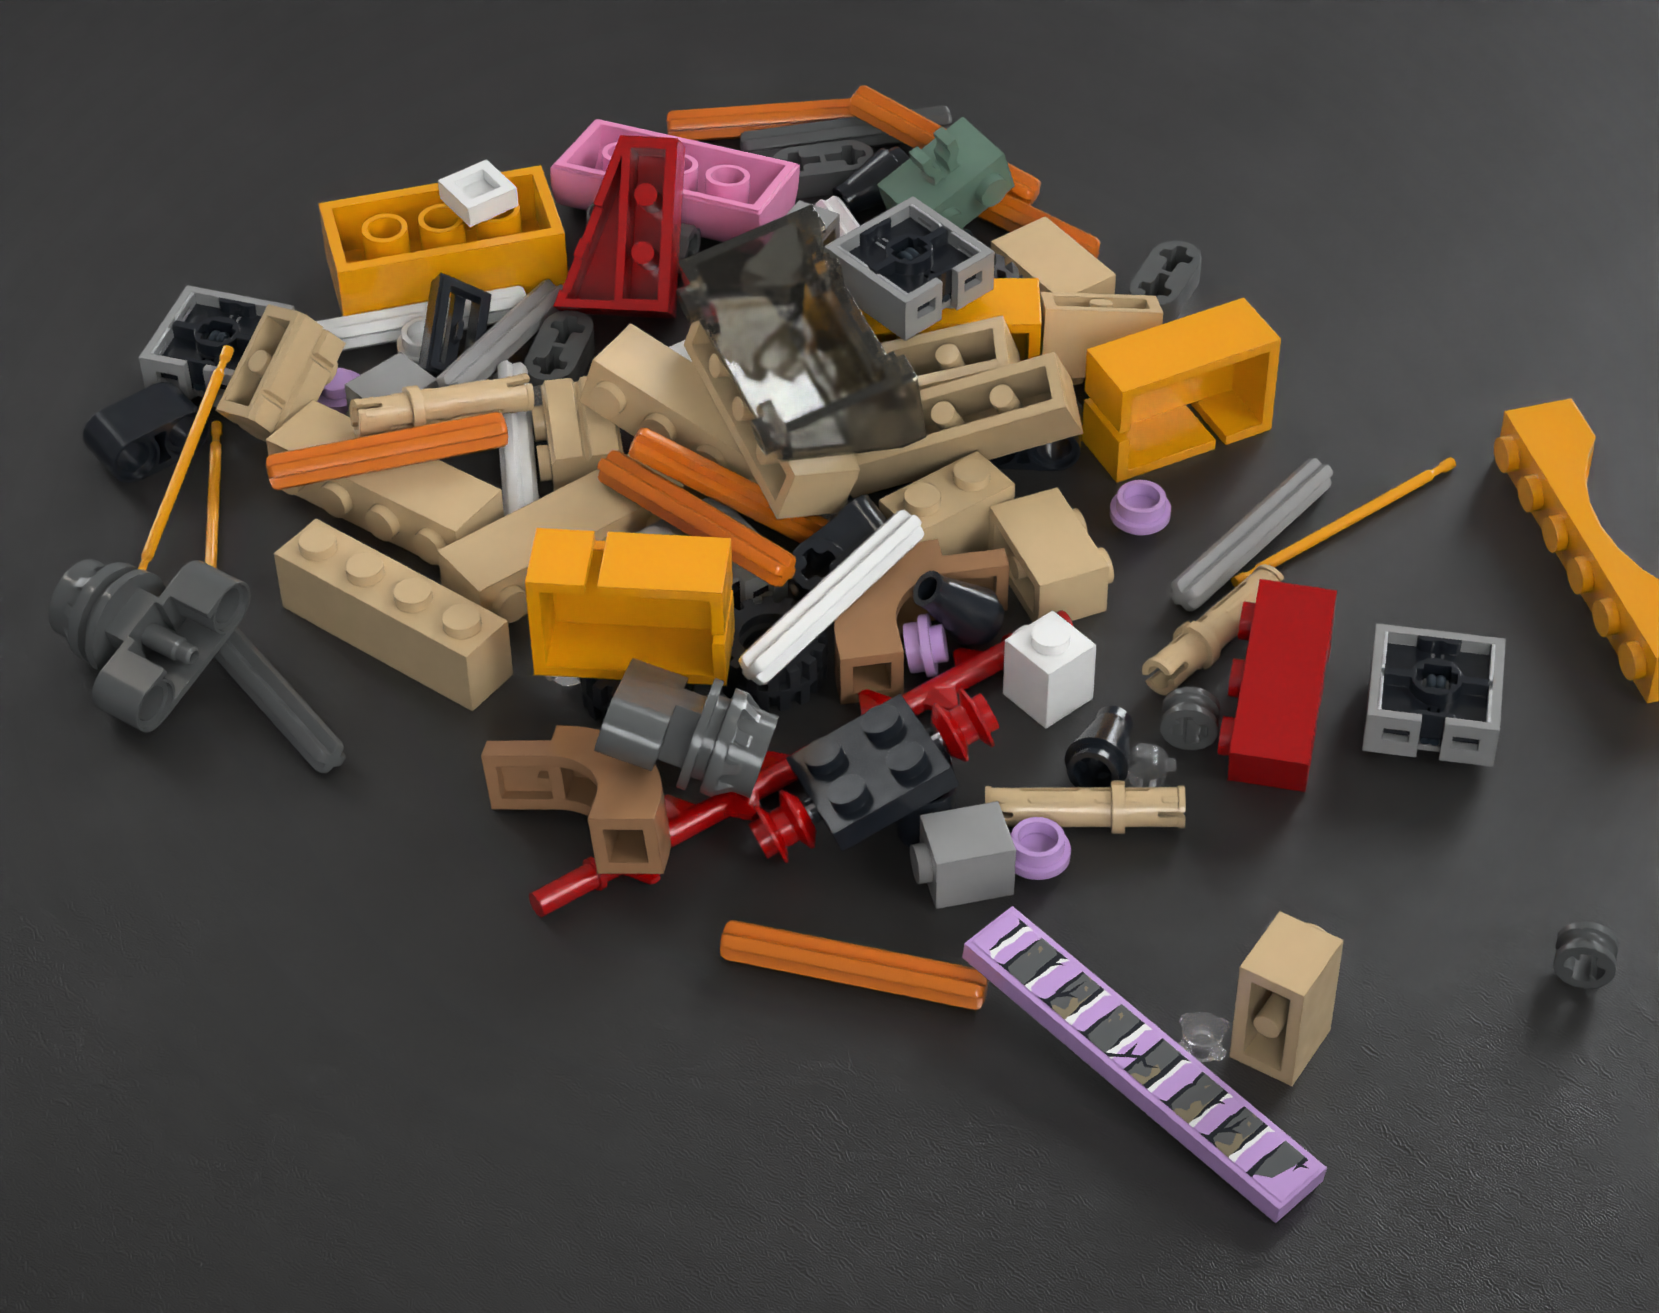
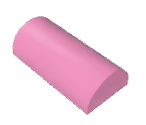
[550,119,800,249]

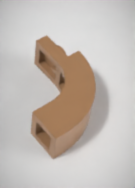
[834,539,1009,704]
[481,725,671,874]

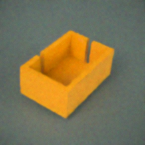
[1082,297,1281,483]
[525,528,735,686]

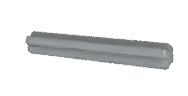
[436,279,563,388]
[1170,458,1333,611]

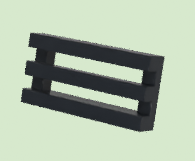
[418,273,492,386]

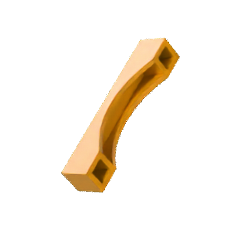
[1494,398,1659,704]

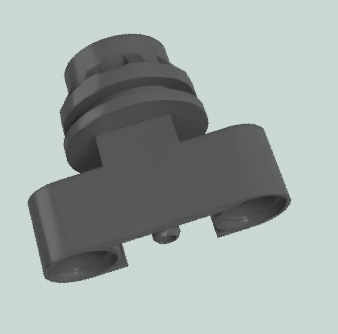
[48,559,251,733]
[594,658,779,798]

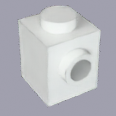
[1003,610,1096,729]

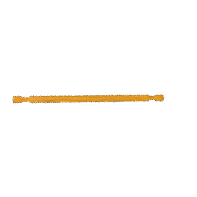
[138,345,234,570]
[205,420,223,568]
[1231,457,1456,587]

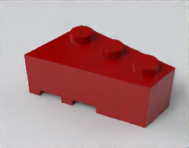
[553,135,685,319]
[1217,579,1337,792]

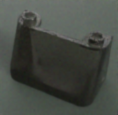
[676,204,926,462]

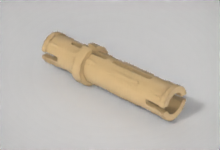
[349,373,534,438]
[1142,564,1284,696]
[985,781,1186,834]

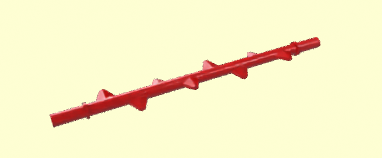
[529,610,1073,918]

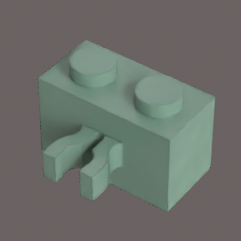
[877,117,1015,230]

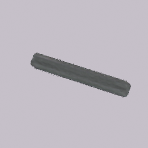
[740,105,953,158]
[214,627,346,773]

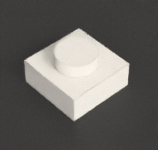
[438,159,519,227]

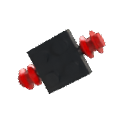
[748,688,1000,864]

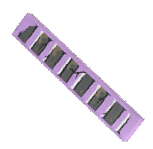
[962,906,1327,1223]

